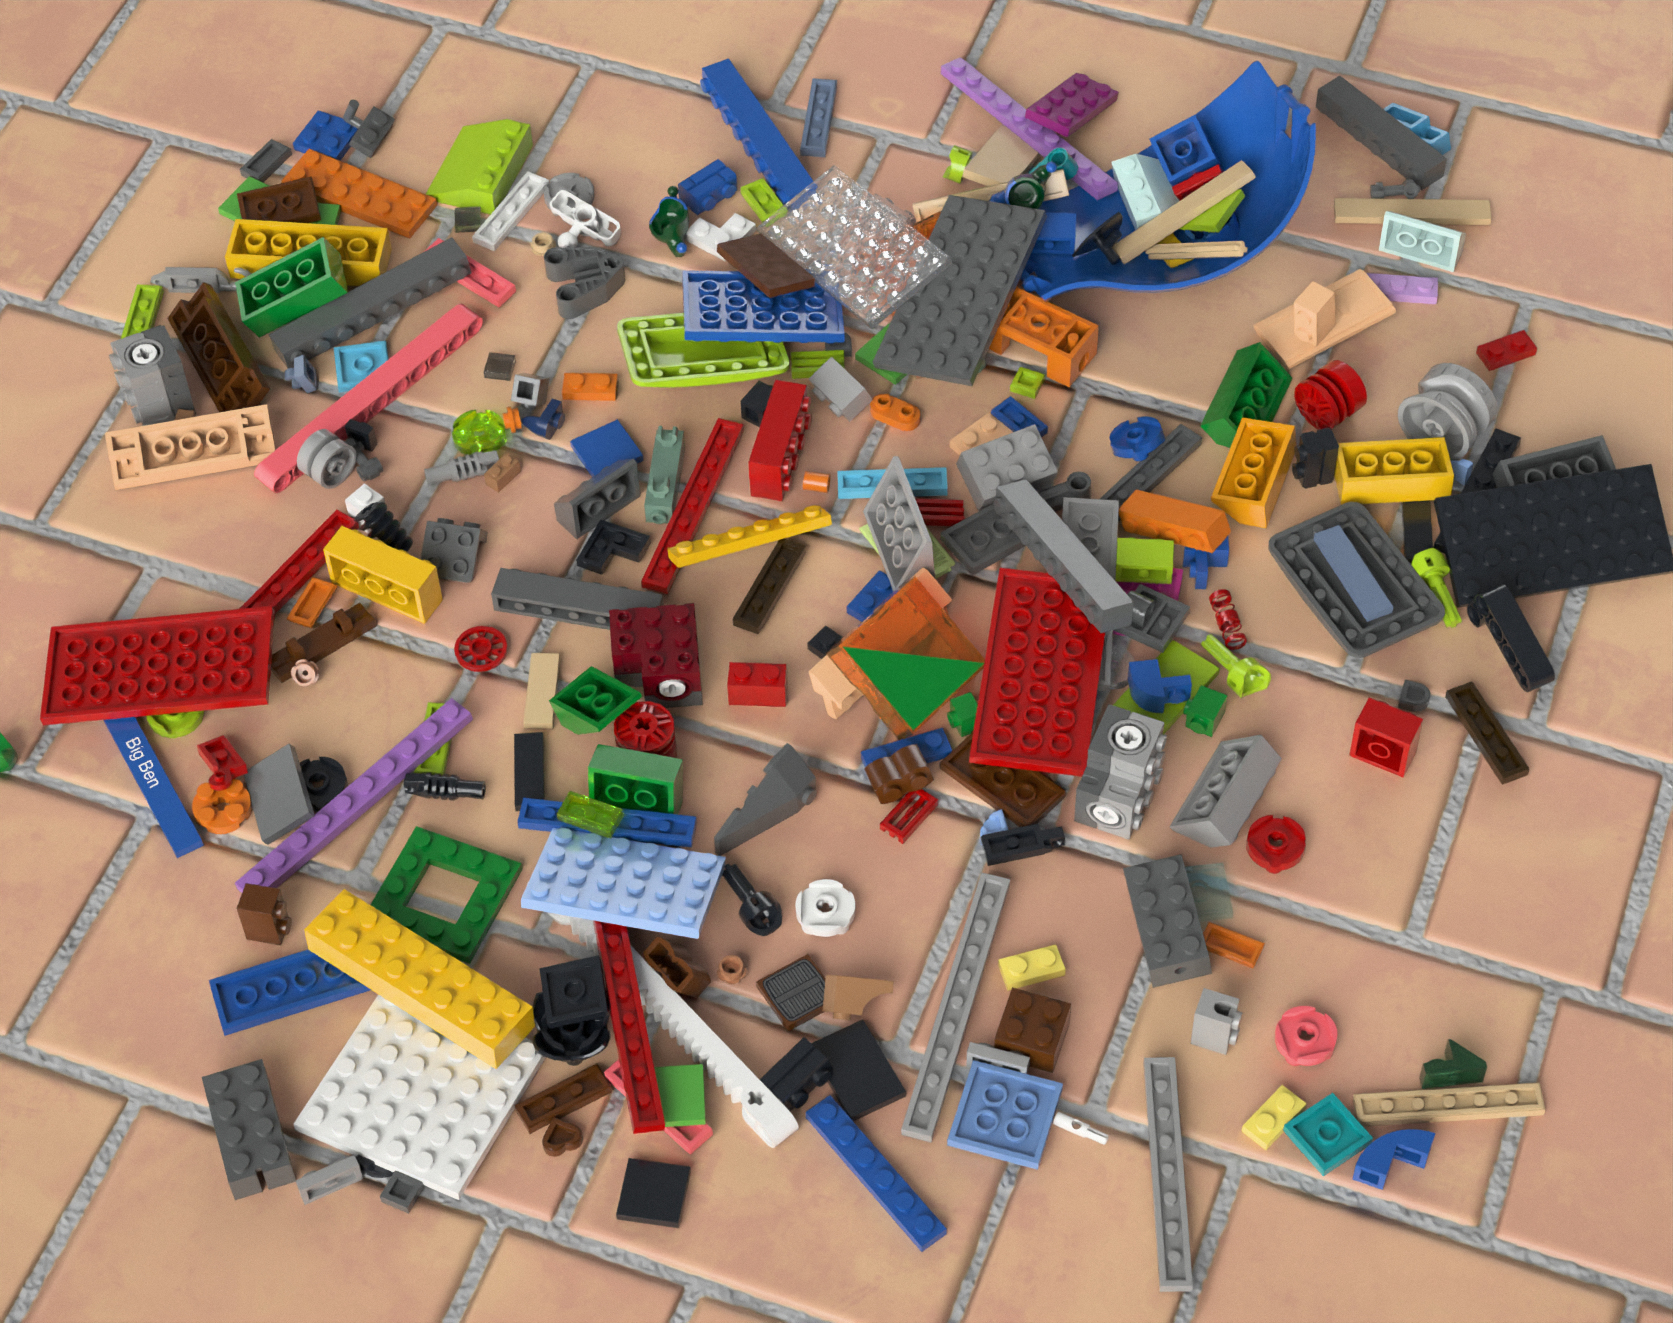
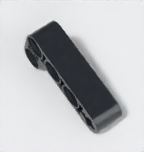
[1467,584,1555,692]

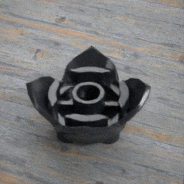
[532,992,611,1066]

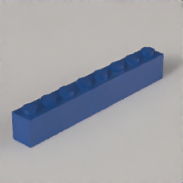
[700,58,817,214]

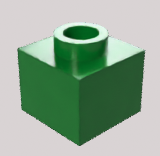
[947,692,978,737]

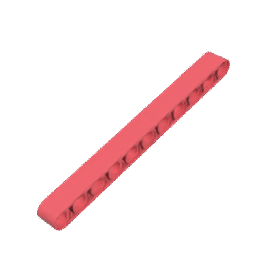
[254,303,483,493]

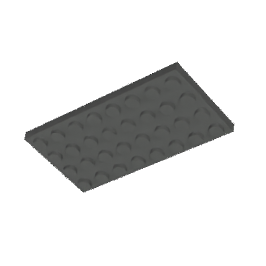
[873,195,1047,386]

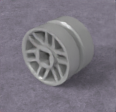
[297,429,356,489]

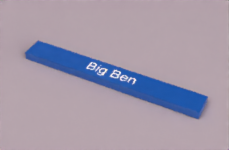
[103,717,204,858]

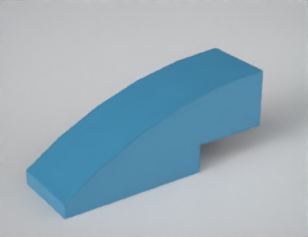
[1384,103,1451,155]

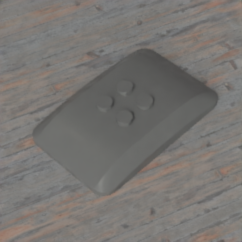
[1268,502,1445,658]

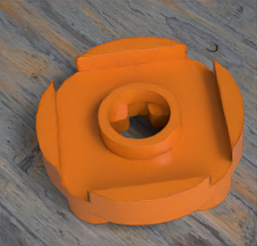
[192,779,252,834]

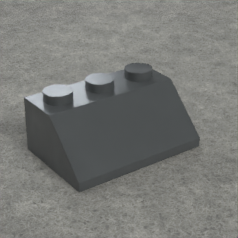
[554,459,640,539]

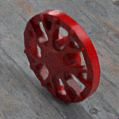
[454,626,508,672]

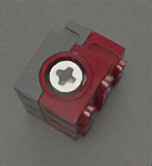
[609,603,703,708]

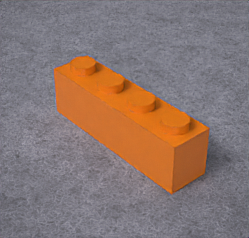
[1118,489,1231,553]

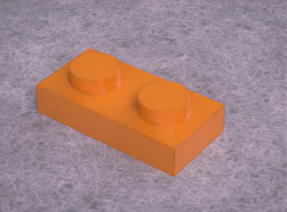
[562,373,618,401]

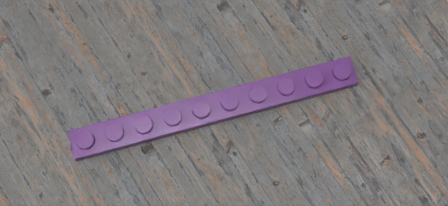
[941,57,1118,200]
[235,698,473,893]

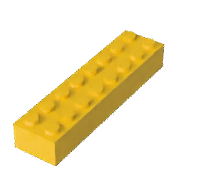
[304,889,535,1069]

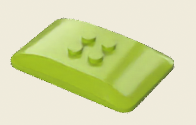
[617,313,789,388]

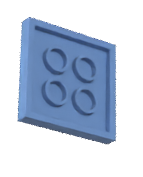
[947,1060,1063,1170]

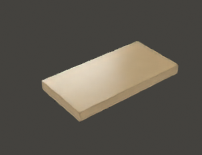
[962,125,1041,186]

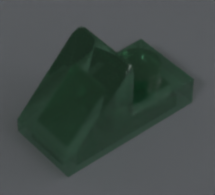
[1419,1039,1487,1089]

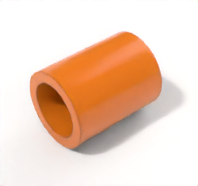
[803,471,831,493]

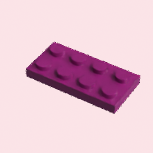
[1025,73,1119,137]

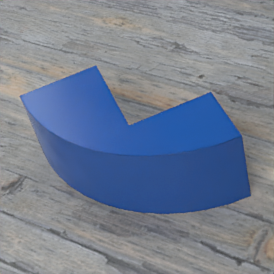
[1352,1129,1435,1190]

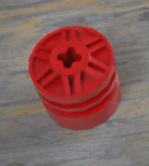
[1294,360,1367,430]
[614,701,677,758]

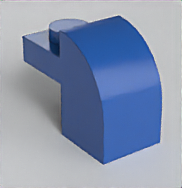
[1183,536,1229,589]
[1128,659,1192,713]

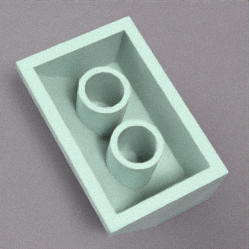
[1111,154,1179,230]
[1379,211,1466,272]

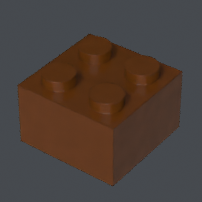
[994,987,1071,1073]

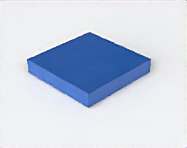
[570,419,644,477]

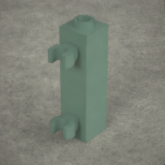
[644,426,685,524]

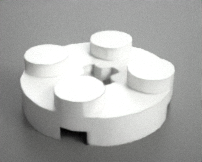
[795,879,855,937]

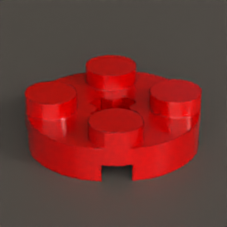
[1246,815,1306,874]

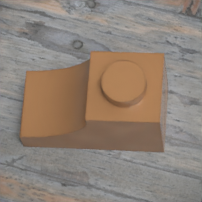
[823,975,894,1020]

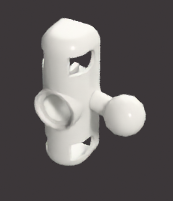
[550,190,621,247]

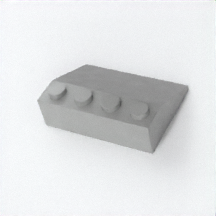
[863,456,935,593]

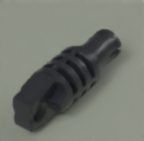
[403,772,486,801]

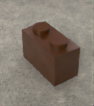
[237,883,292,945]

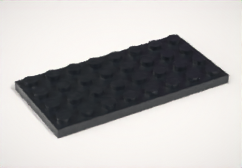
[1434,464,1673,608]

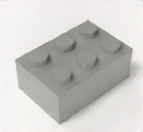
[956,424,1058,511]

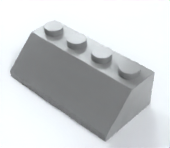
[1170,735,1282,848]

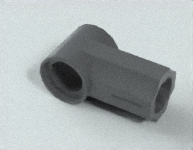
[1038,471,1091,512]

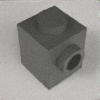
[511,373,550,409]

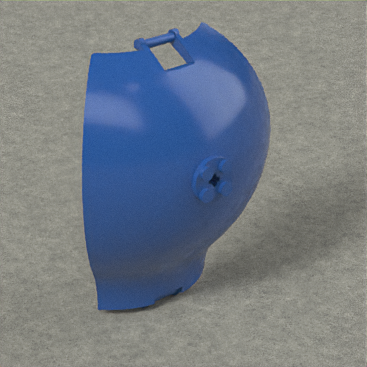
[1020,61,1316,302]

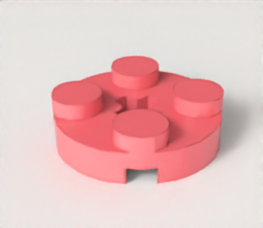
[1274,1006,1337,1066]

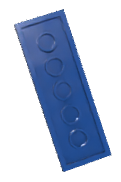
[209,949,371,1036]

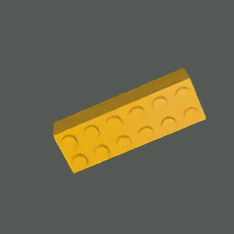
[225,219,392,286]

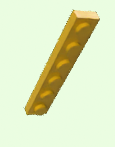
[668,505,832,568]

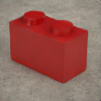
[727,662,788,707]

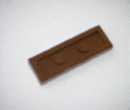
[515,1064,612,1134]

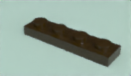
[733,538,806,634]
[1445,681,1529,785]

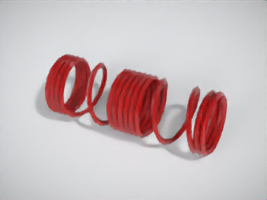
[1209,589,1247,650]

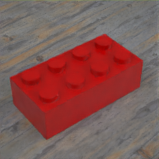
[748,380,812,501]

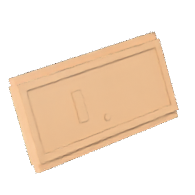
[1254,268,1396,370]

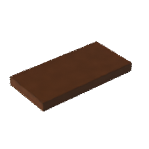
[717,233,815,298]
[940,732,1066,827]

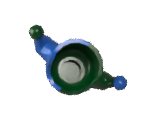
[989,161,1057,209]
[649,186,689,257]

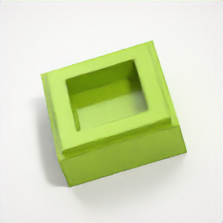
[1010,367,1045,399]

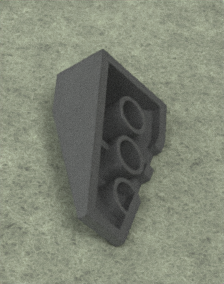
[714,743,817,856]

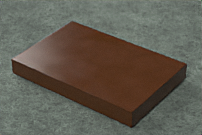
[237,176,321,223]

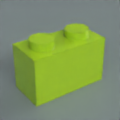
[1115,537,1174,584]

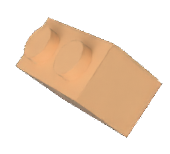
[1294,281,1335,347]

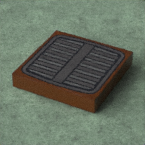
[756,954,826,1032]

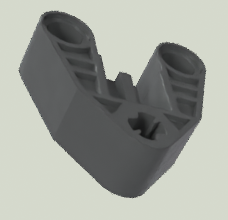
[544,247,625,319]

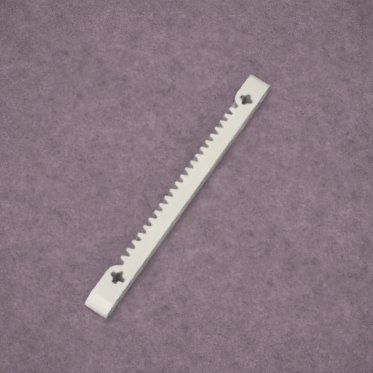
[527,881,799,1148]

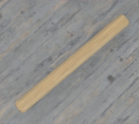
[1145,241,1248,260]

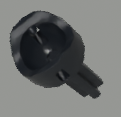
[722,863,782,936]

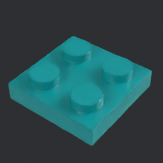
[1283,1092,1373,1177]

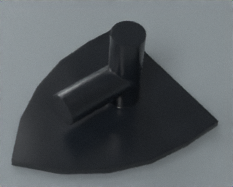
[1072,212,1123,265]

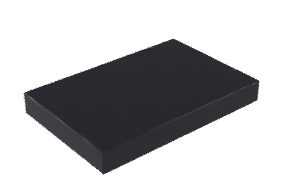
[811,1020,906,1121]

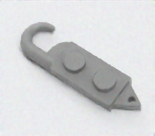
[150,267,252,293]

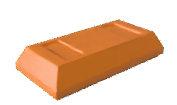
[287,577,338,628]
[1203,922,1265,969]

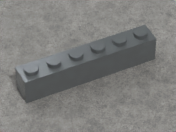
[1316,76,1447,191]
[491,568,664,630]

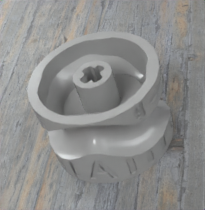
[1398,363,1497,461]

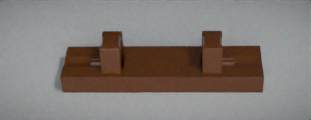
[271,602,376,683]

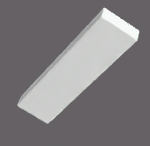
[472,171,549,252]

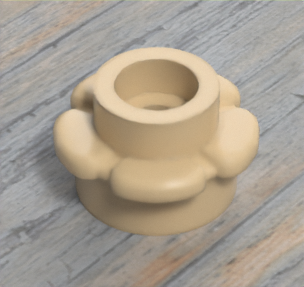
[530,232,556,256]

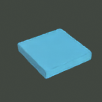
[333,341,389,392]

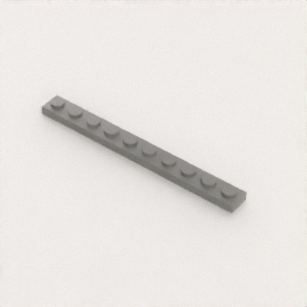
[901,872,1010,1143]

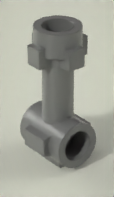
[1370,178,1420,199]
[345,438,383,482]

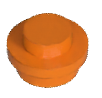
[502,406,522,433]

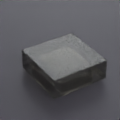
[455,207,481,233]
[484,352,516,381]

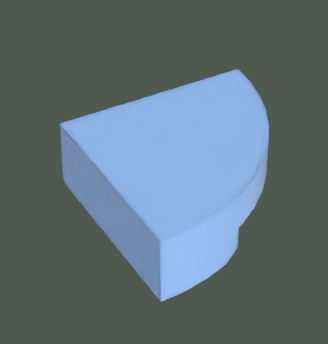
[1451,459,1473,486]
[980,809,1009,845]

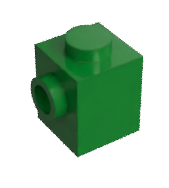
[1183,685,1227,737]

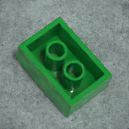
[588,744,683,815]

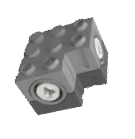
[109,325,196,426]
[1074,704,1167,840]

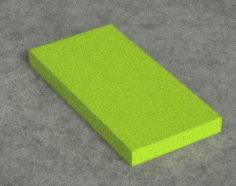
[1113,640,1220,734]

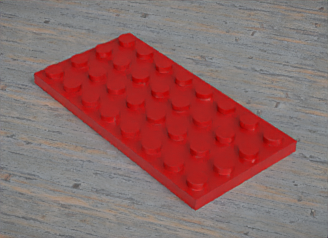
[969,568,1105,777]
[40,606,275,725]

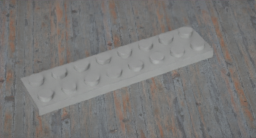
[1062,497,1119,691]

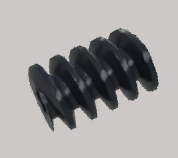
[354,502,413,552]

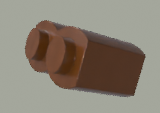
[864,744,934,804]
[643,937,711,998]

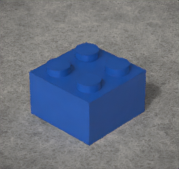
[1149,115,1223,186]

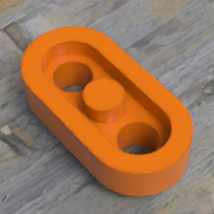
[870,394,920,431]

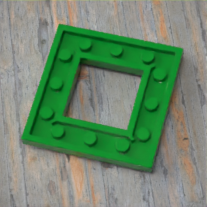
[370,826,523,964]

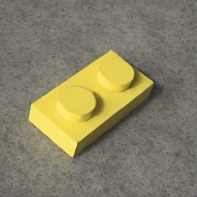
[998,944,1066,991]
[1242,1085,1307,1150]

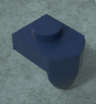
[521,398,565,440]

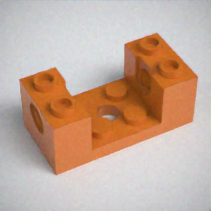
[989,287,1099,388]

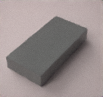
[240,139,292,182]

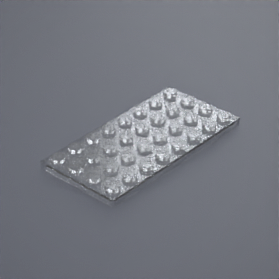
[756,165,953,329]

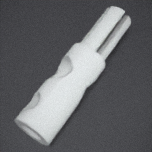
[1053,1111,1108,1145]

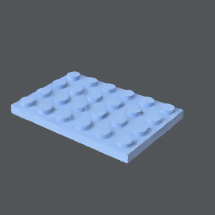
[521,828,726,939]

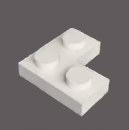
[684,213,756,261]

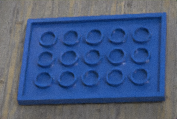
[682,270,845,343]

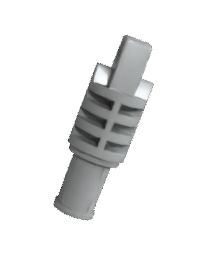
[424,451,499,486]

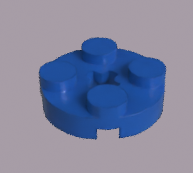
[1109,416,1165,461]

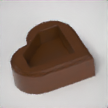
[542,1117,583,1157]

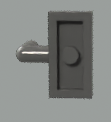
[343,99,395,158]

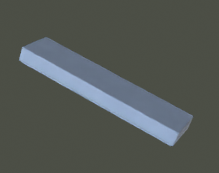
[800,78,837,157]
[1314,525,1393,622]

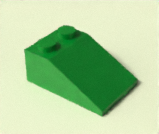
[549,666,642,735]

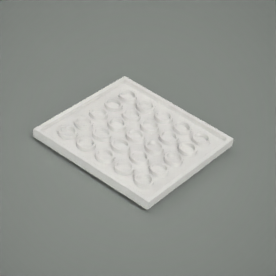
[294,994,546,1200]

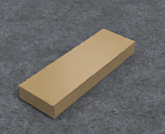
[523,653,560,729]

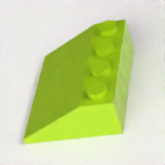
[426,119,533,215]

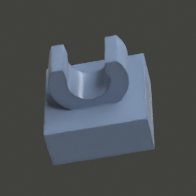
[285,355,317,393]

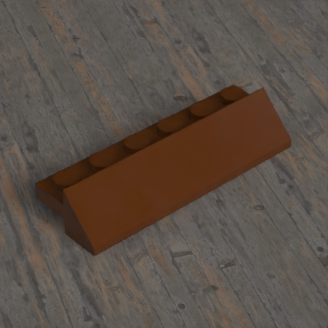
[167,282,271,413]

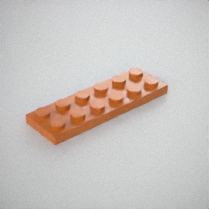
[281,149,437,239]

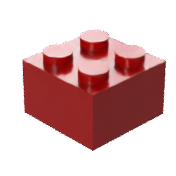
[1349,697,1423,777]

